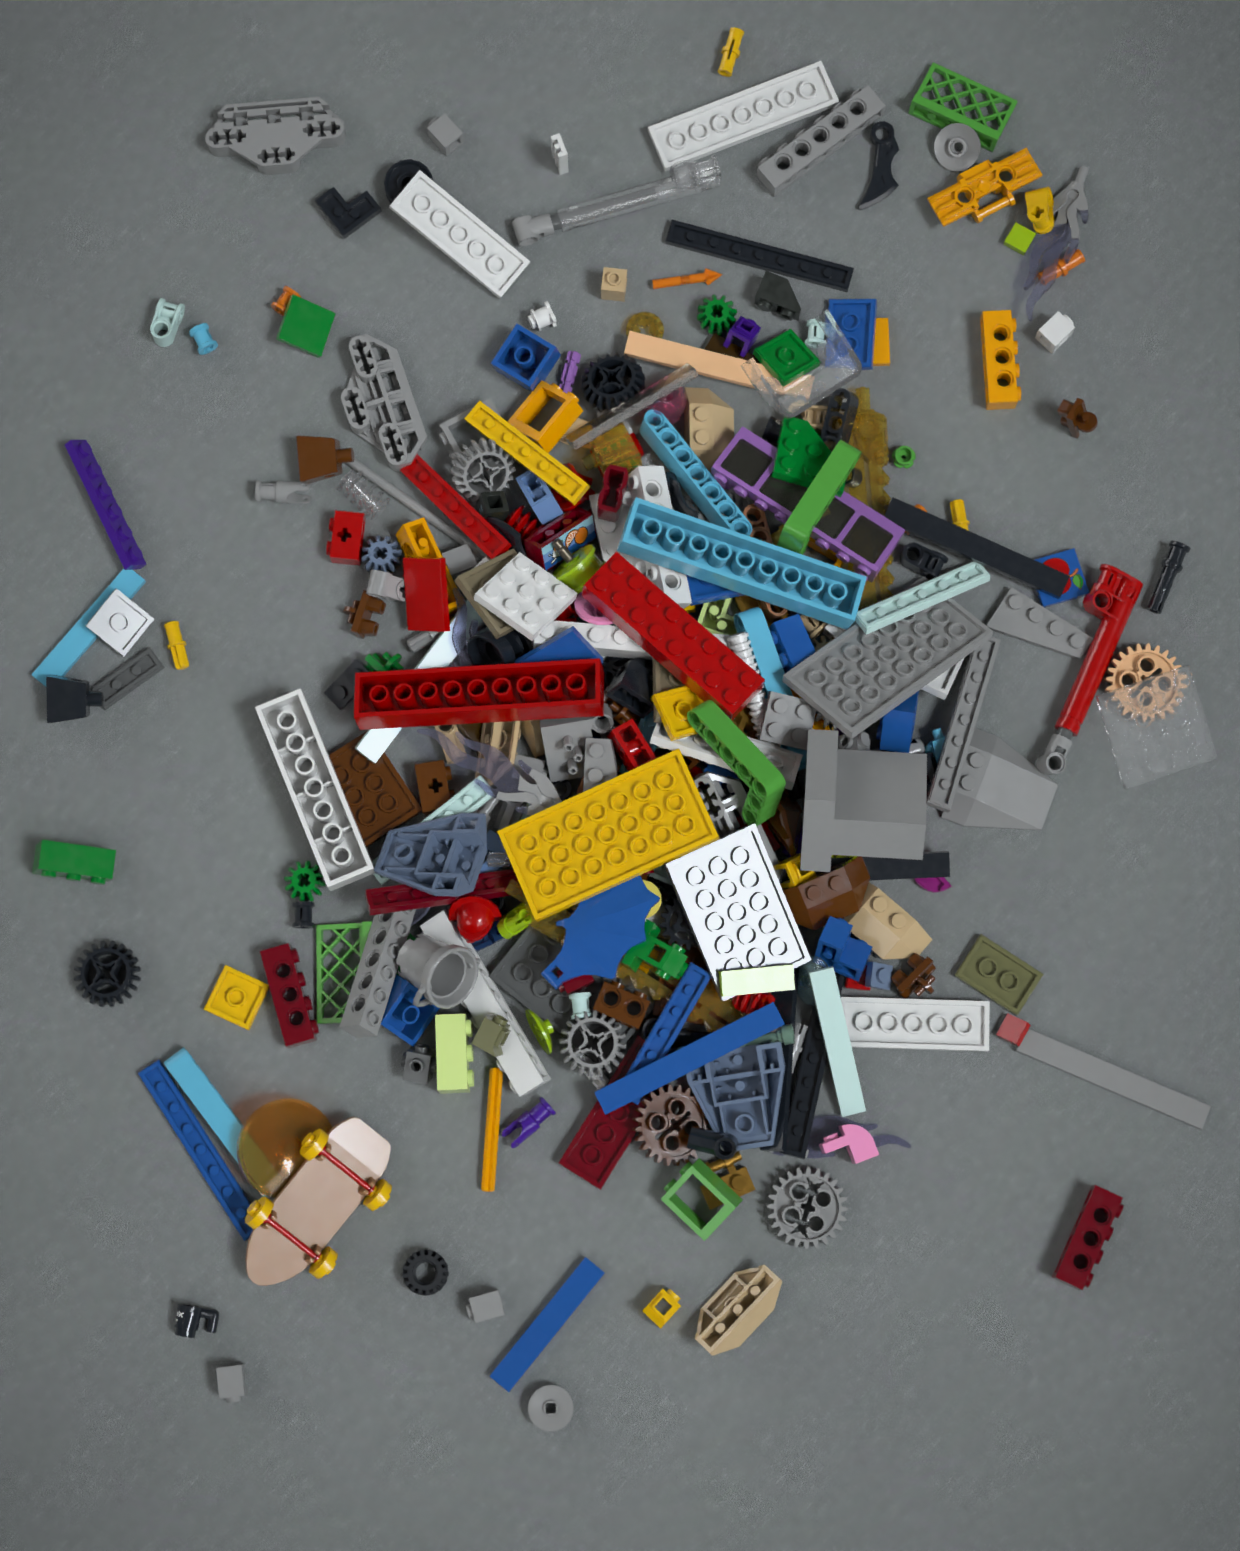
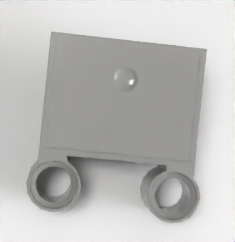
[540,703,621,782]

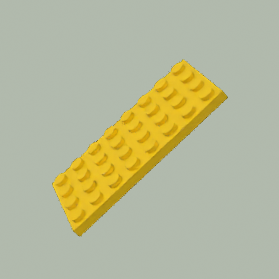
[497,749,720,922]

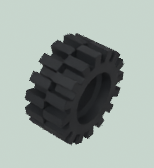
[402,1250,449,1296]

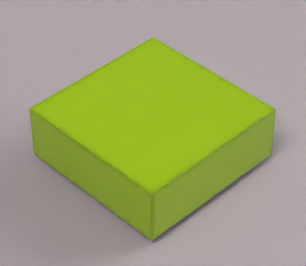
[1003,222,1036,256]

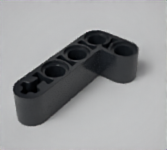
[820,388,863,488]

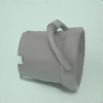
[396,934,481,1009]

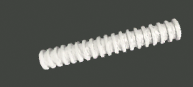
[727,632,781,747]

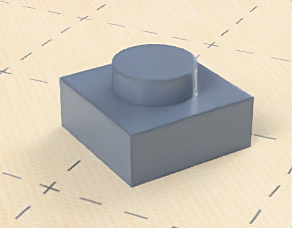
[865,962,893,990]

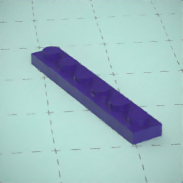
[65,440,147,570]

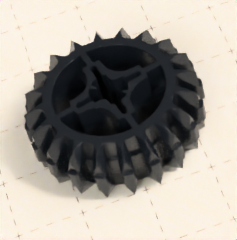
[581,352,645,415]
[74,941,141,1007]

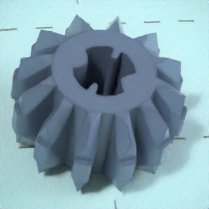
[361,535,402,573]

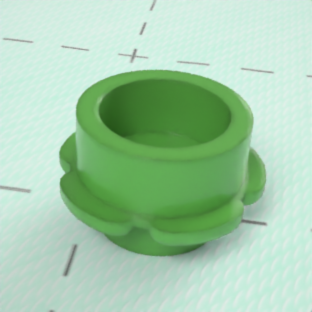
[892,446,916,469]

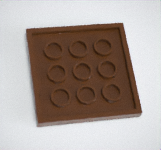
[329,730,422,848]

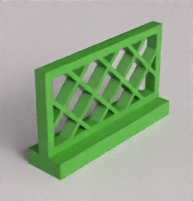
[908,62,1018,152]
[316,921,372,1024]

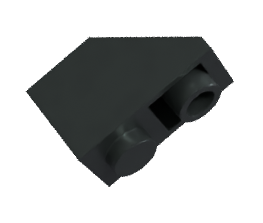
[754,271,801,321]

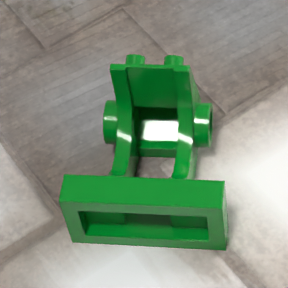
[621,919,689,981]

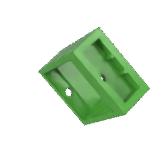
[661,1158,743,1241]

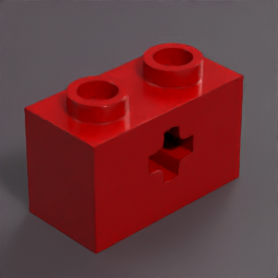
[326,510,366,566]
[607,718,657,771]

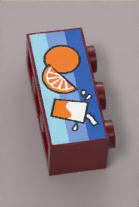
[524,506,597,571]

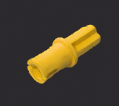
[950,499,970,531]
[164,621,189,670]

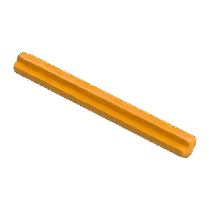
[481,1067,503,1192]

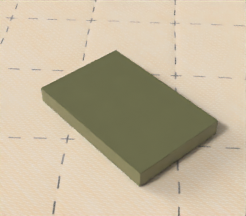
[954,934,1044,1016]

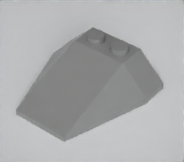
[941,728,1058,830]

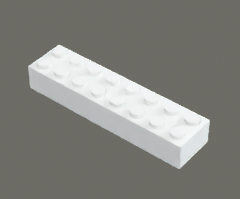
[255,688,375,891]

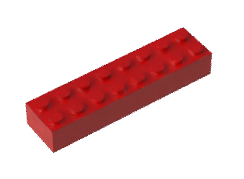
[582,551,765,720]

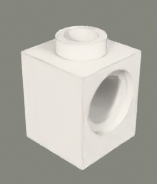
[1035,311,1075,354]

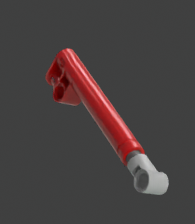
[1037,564,1143,775]

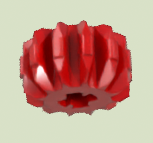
[731,992,775,1014]

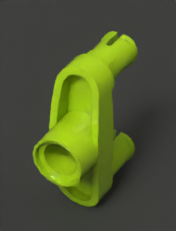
[497,900,535,939]

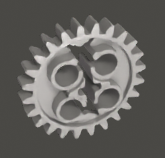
[766,1167,848,1249]

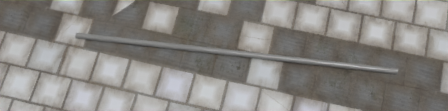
[340,448,653,672]

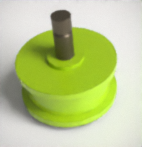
[552,538,606,594]

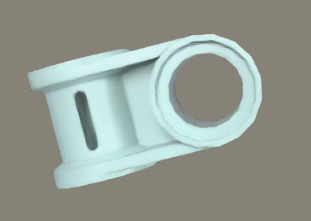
[150,298,185,347]

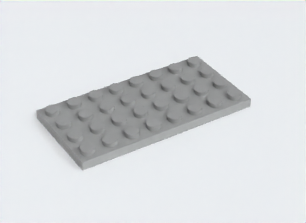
[783,576,993,739]

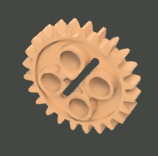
[1104,643,1185,723]

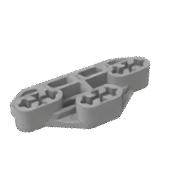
[205,97,346,175]
[341,334,428,472]
[693,771,782,880]

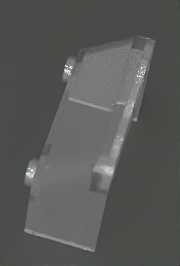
[740,309,862,418]

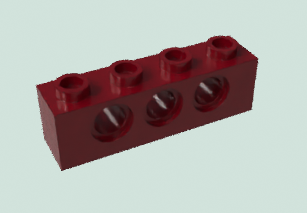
[260,943,319,1049]
[1052,1185,1124,1290]

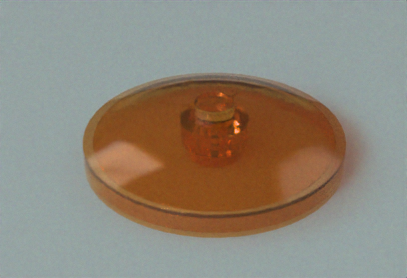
[237,1099,333,1199]

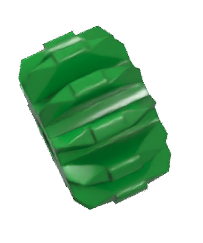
[697,294,737,335]
[284,861,326,902]

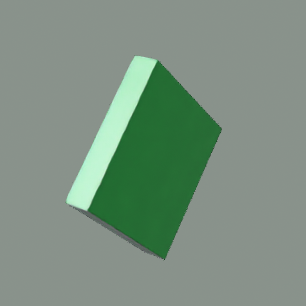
[276,294,336,358]
[753,329,821,387]

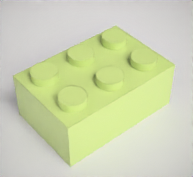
[435,1014,474,1094]

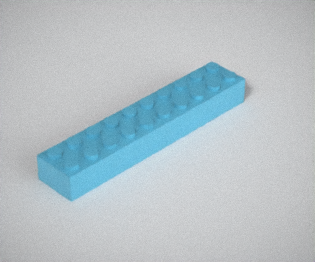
[617,497,867,630]

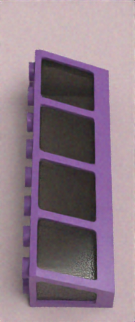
[711,426,905,583]

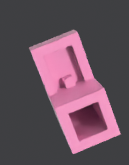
[819,1124,879,1164]

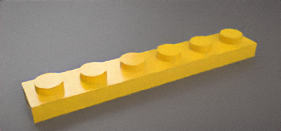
[464,400,590,506]

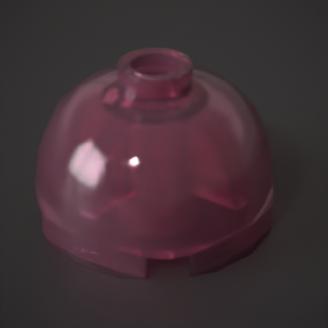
[638,379,687,424]

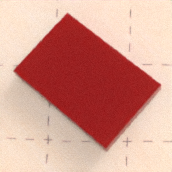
[403,557,450,632]

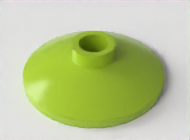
[525,1009,554,1055]

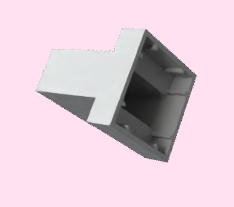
[800,729,927,872]

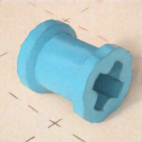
[189,323,218,355]

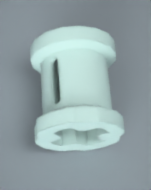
[805,319,828,349]
[569,992,593,1020]

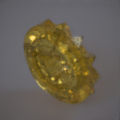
[626,312,664,339]

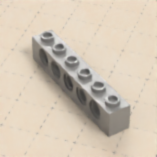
[757,85,886,197]
[339,909,416,1038]

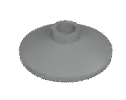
[934,123,981,171]

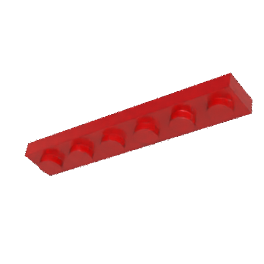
[400,454,512,559]

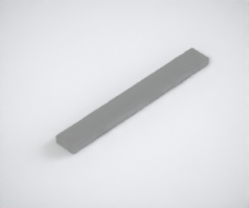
[926,637,1001,813]
[1016,1029,1211,1130]

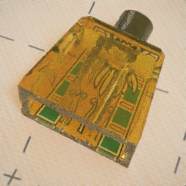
[581,420,643,474]

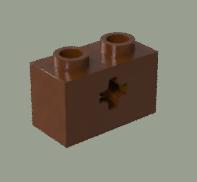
[415,760,455,816]

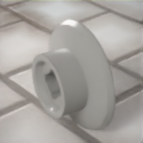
[528,1385,574,1432]

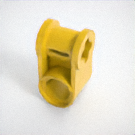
[1025,186,1054,234]

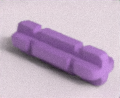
[559,351,581,393]

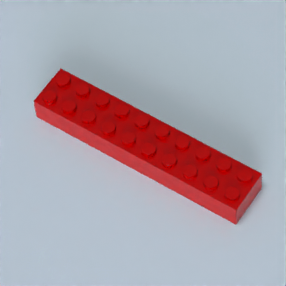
[354,658,604,730]

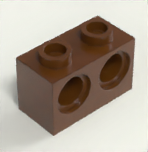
[593,980,650,1031]

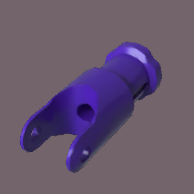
[501,1097,556,1148]

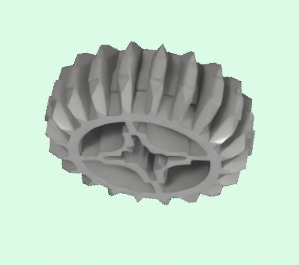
[450,438,516,502]
[559,1010,626,1078]

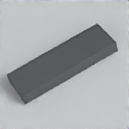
[90,647,165,710]

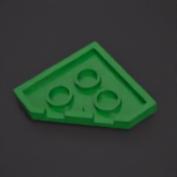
[771,415,846,497]

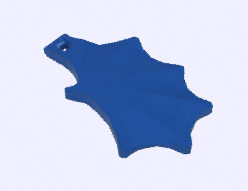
[541,875,660,990]

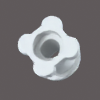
[527,301,557,332]

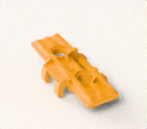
[927,147,1043,227]

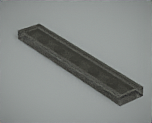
[565,363,698,450]

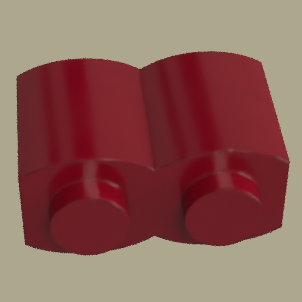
[597,464,628,523]

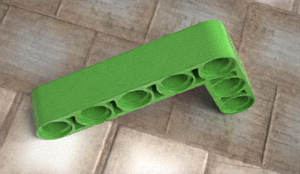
[777,440,862,555]
[687,700,786,827]

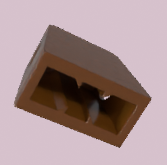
[296,436,354,484]

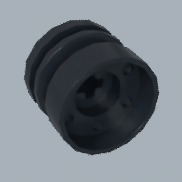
[467,627,533,666]

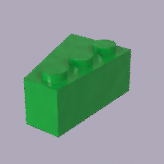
[32,840,116,885]

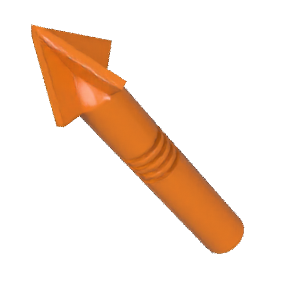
[652,268,723,289]

